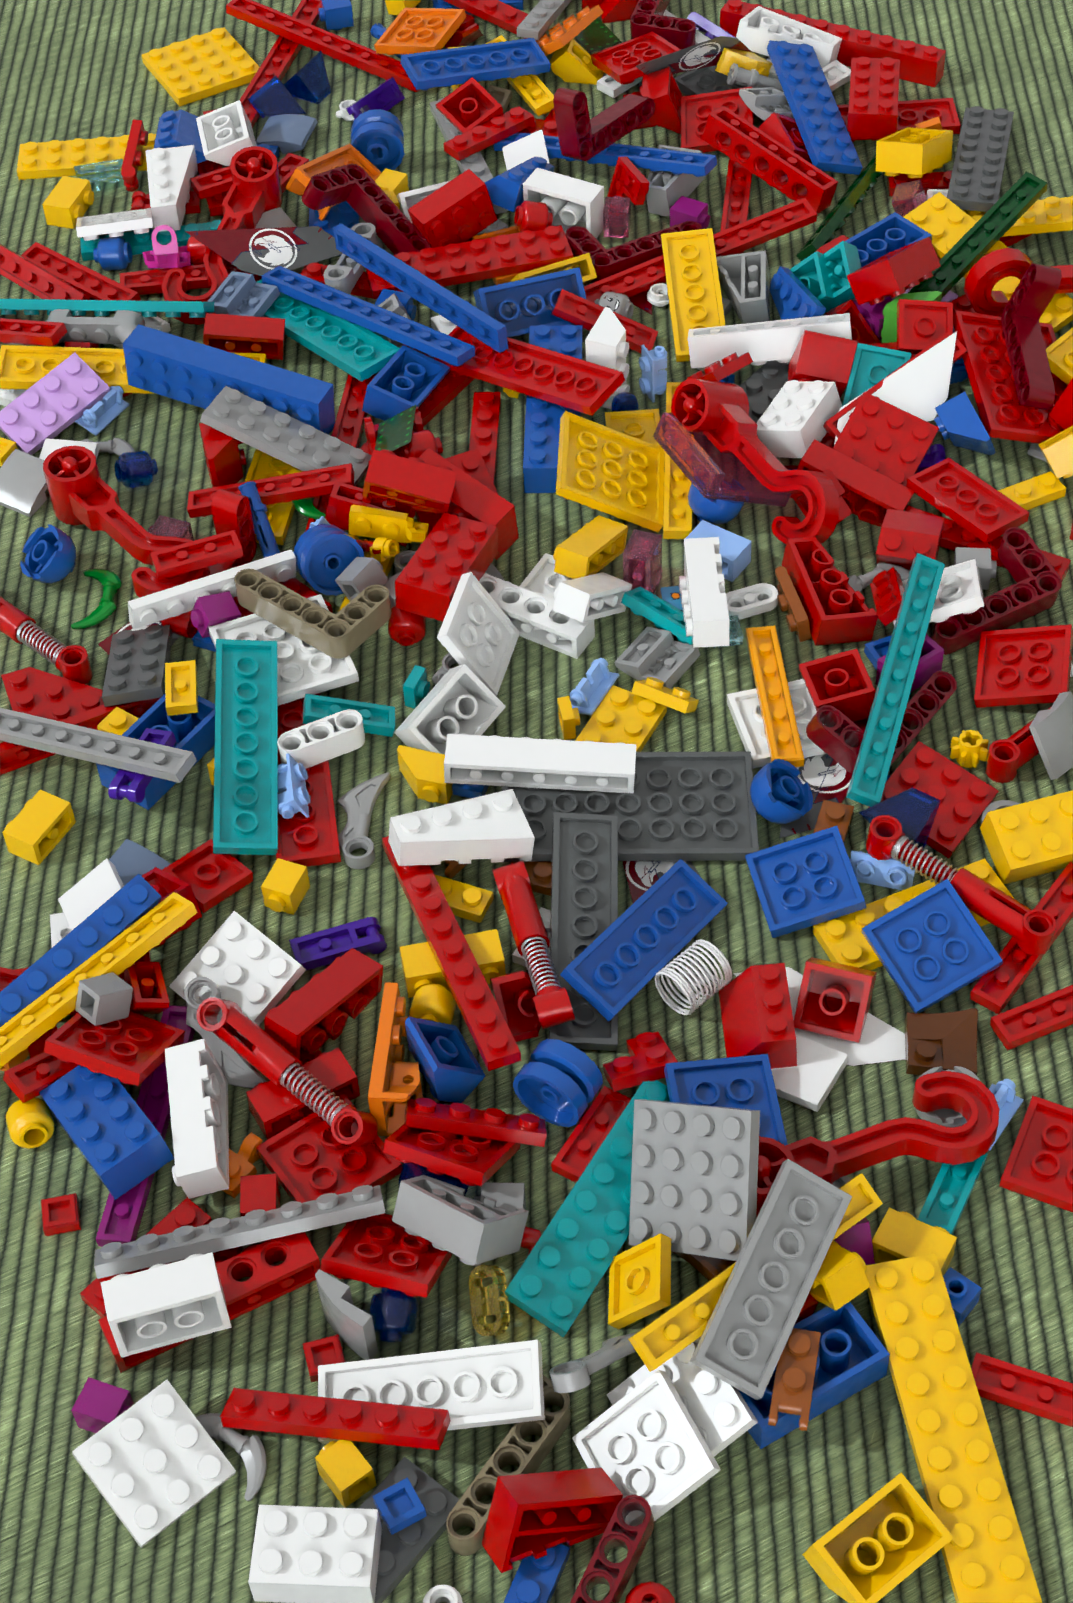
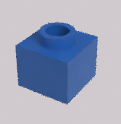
[943,1267,982,1327]

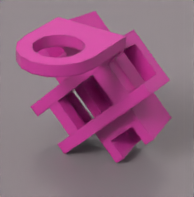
[142,224,191,269]

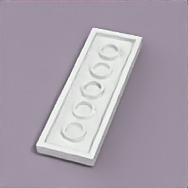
[318,1340,545,1445]

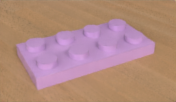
[0,352,110,455]

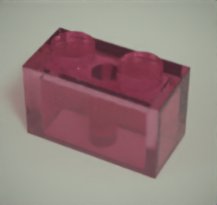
[623,529,662,594]

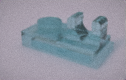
[74,159,123,191]

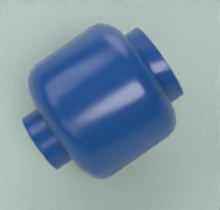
[93,237,133,271]

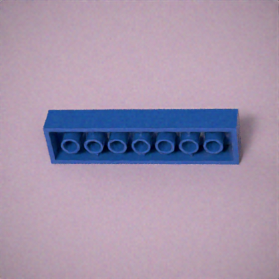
[123,324,335,435]
[523,324,583,493]

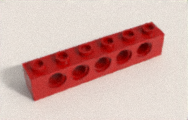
[702,106,838,214]
[98,1232,321,1373]

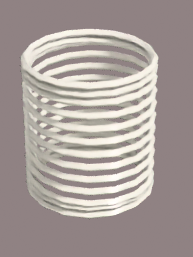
[655,939,732,1016]

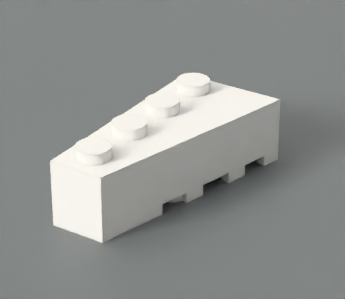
[736,6,842,68]
[145,145,198,232]
[679,537,729,648]
[388,789,535,866]
[165,1038,229,1199]

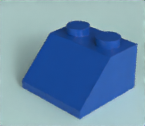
[934,391,996,455]
[405,1017,486,1103]

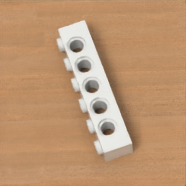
[479,572,595,659]

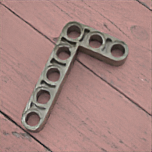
[234,569,392,659]
[446,1375,571,1556]

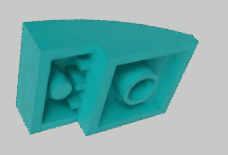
[790,241,861,312]

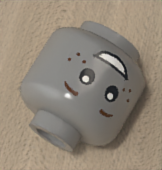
[594,291,634,319]

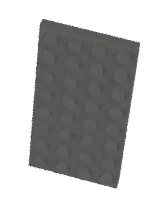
[502,751,759,862]

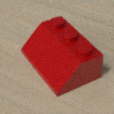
[719,963,797,1069]

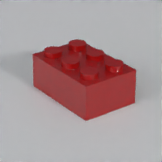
[407,169,497,248]
[847,237,941,306]

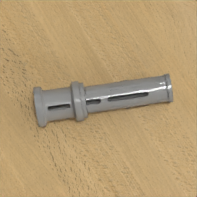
[727,63,784,92]

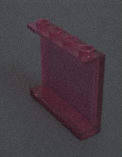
[653,412,792,507]

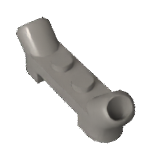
[323,223,383,295]
[38,309,145,347]

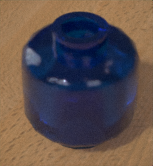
[114,451,158,488]
[369,1287,418,1343]

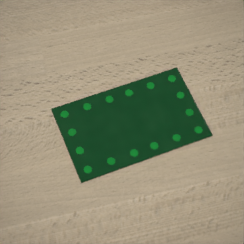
[562,18,622,53]
[375,405,416,451]

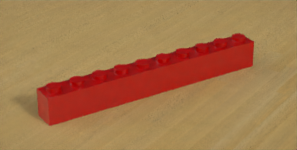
[720,0,946,87]

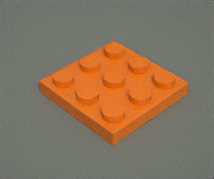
[535,5,603,56]
[374,8,466,55]

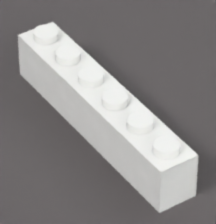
[688,313,852,371]
[444,734,636,793]

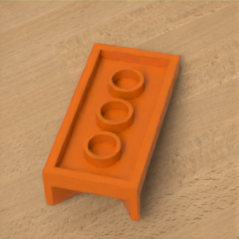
[285,143,382,221]
[368,982,423,1136]

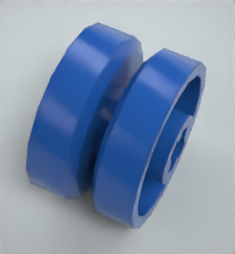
[351,109,404,172]
[294,524,365,596]
[513,1039,603,1127]

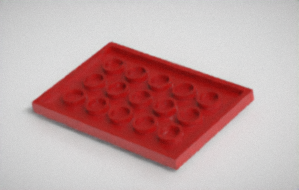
[953,310,1067,444]

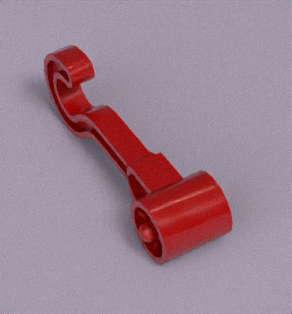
[162,146,283,325]
[964,248,1073,317]
[671,379,840,544]
[43,446,210,598]
[756,1071,1000,1218]

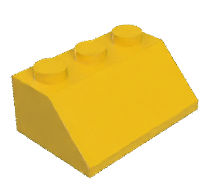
[802,1472,954,1603]

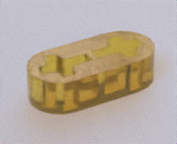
[468,1265,510,1336]

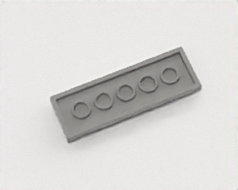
[200,386,372,486]
[690,1159,852,1400]

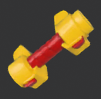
[349,535,400,562]

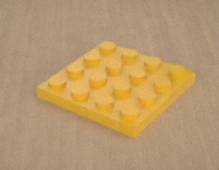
[141,27,260,107]
[556,411,665,533]

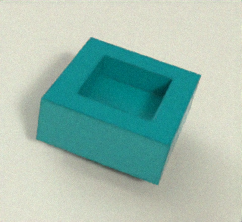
[403,665,430,709]

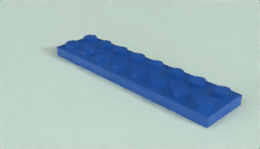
[766,40,863,175]

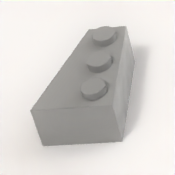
[646,144,706,216]
[716,250,770,324]
[392,1175,529,1266]

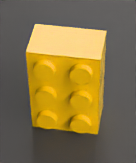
[876,127,953,178]
[980,790,1073,884]

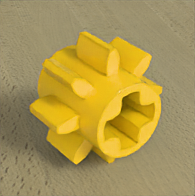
[950,730,989,768]

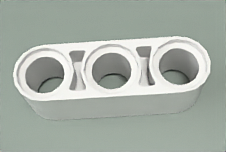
[277,709,365,769]

